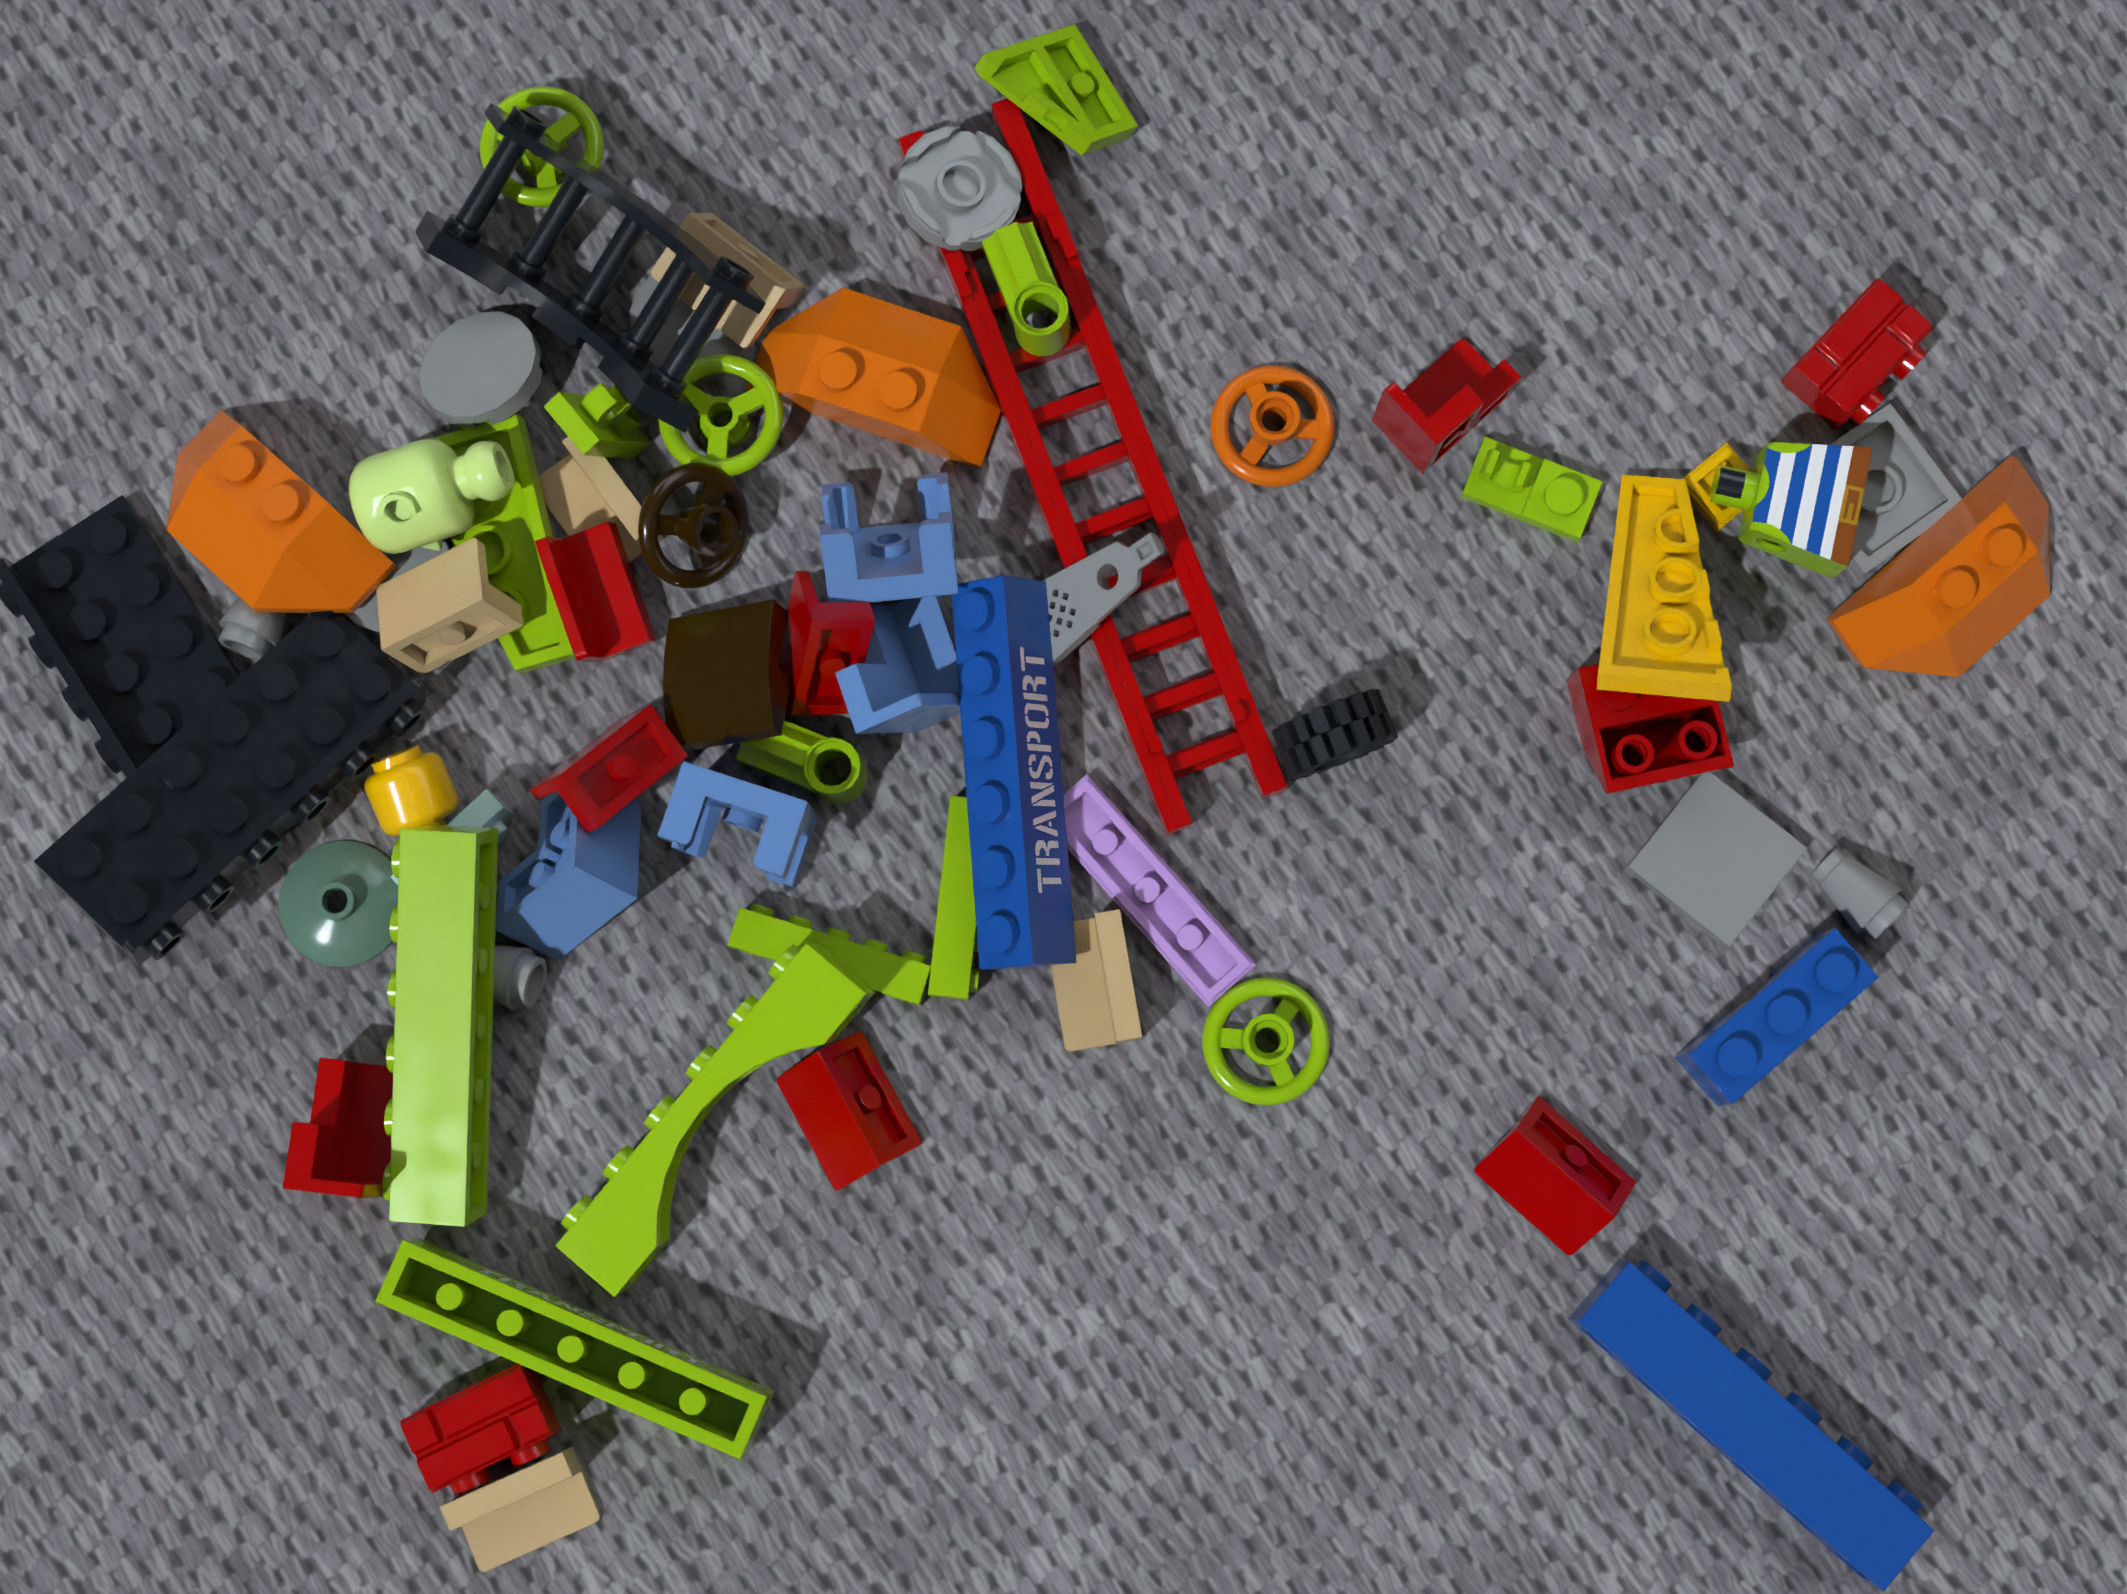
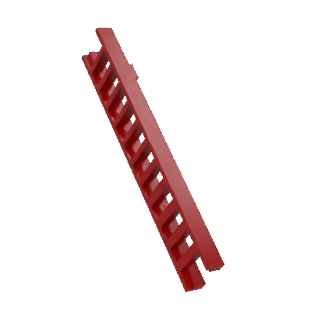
[898,98,1288,837]

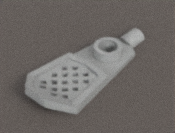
[1042,532,1164,666]

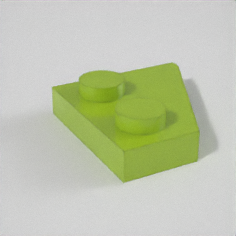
[974,24,1138,156]

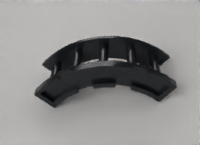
[415,103,766,433]

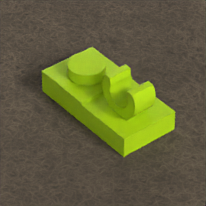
[544,383,651,459]
[1460,436,1603,543]

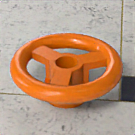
[1210,365,1335,487]

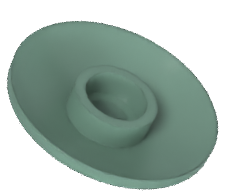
[279,840,398,967]

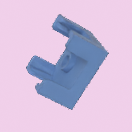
[820,472,958,603]
[657,761,819,888]

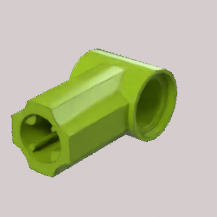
[982,222,1071,357]
[736,720,868,804]

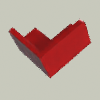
[1371,339,1521,474]
[282,1058,393,1198]

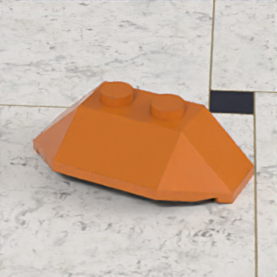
[745,287,1001,469]
[166,410,397,613]
[1826,456,2050,677]

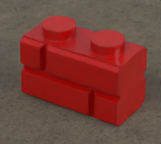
[1781,278,1933,431]
[400,1364,562,1497]

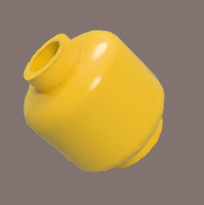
[364,745,460,836]

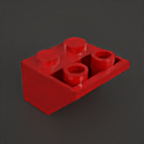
[1566,664,1734,795]

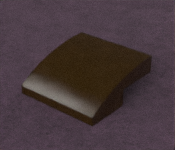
[663,599,792,751]

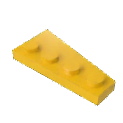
[1597,474,1732,702]

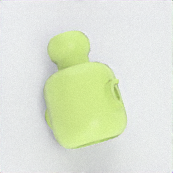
[349,438,514,554]

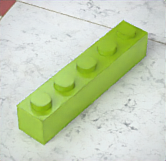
[928,796,980,1001]
[727,903,931,1006]

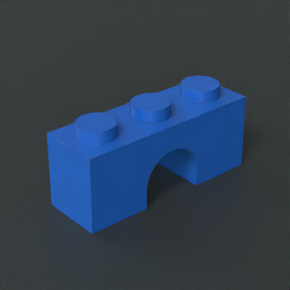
[1674,928,1879,1106]

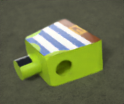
[1710,442,1873,578]

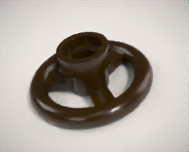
[638,463,749,589]

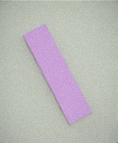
[1063,774,1256,1008]

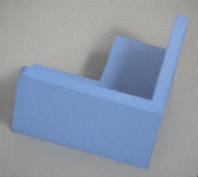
[835,596,960,734]
[495,791,641,959]

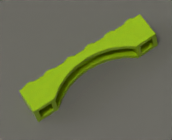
[555,942,875,1297]

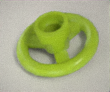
[480,86,604,207]
[658,354,783,476]
[1202,977,1330,1106]

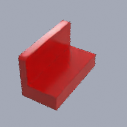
[535,521,657,663]
[778,571,875,715]
[529,704,688,833]
[777,1031,923,1191]
[1474,1096,1637,1255]

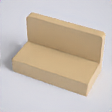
[651,212,807,348]
[539,437,664,563]
[376,538,523,675]
[1051,909,1142,1052]
[440,1446,601,1572]

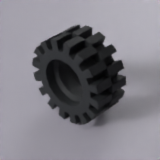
[1272,689,1398,780]

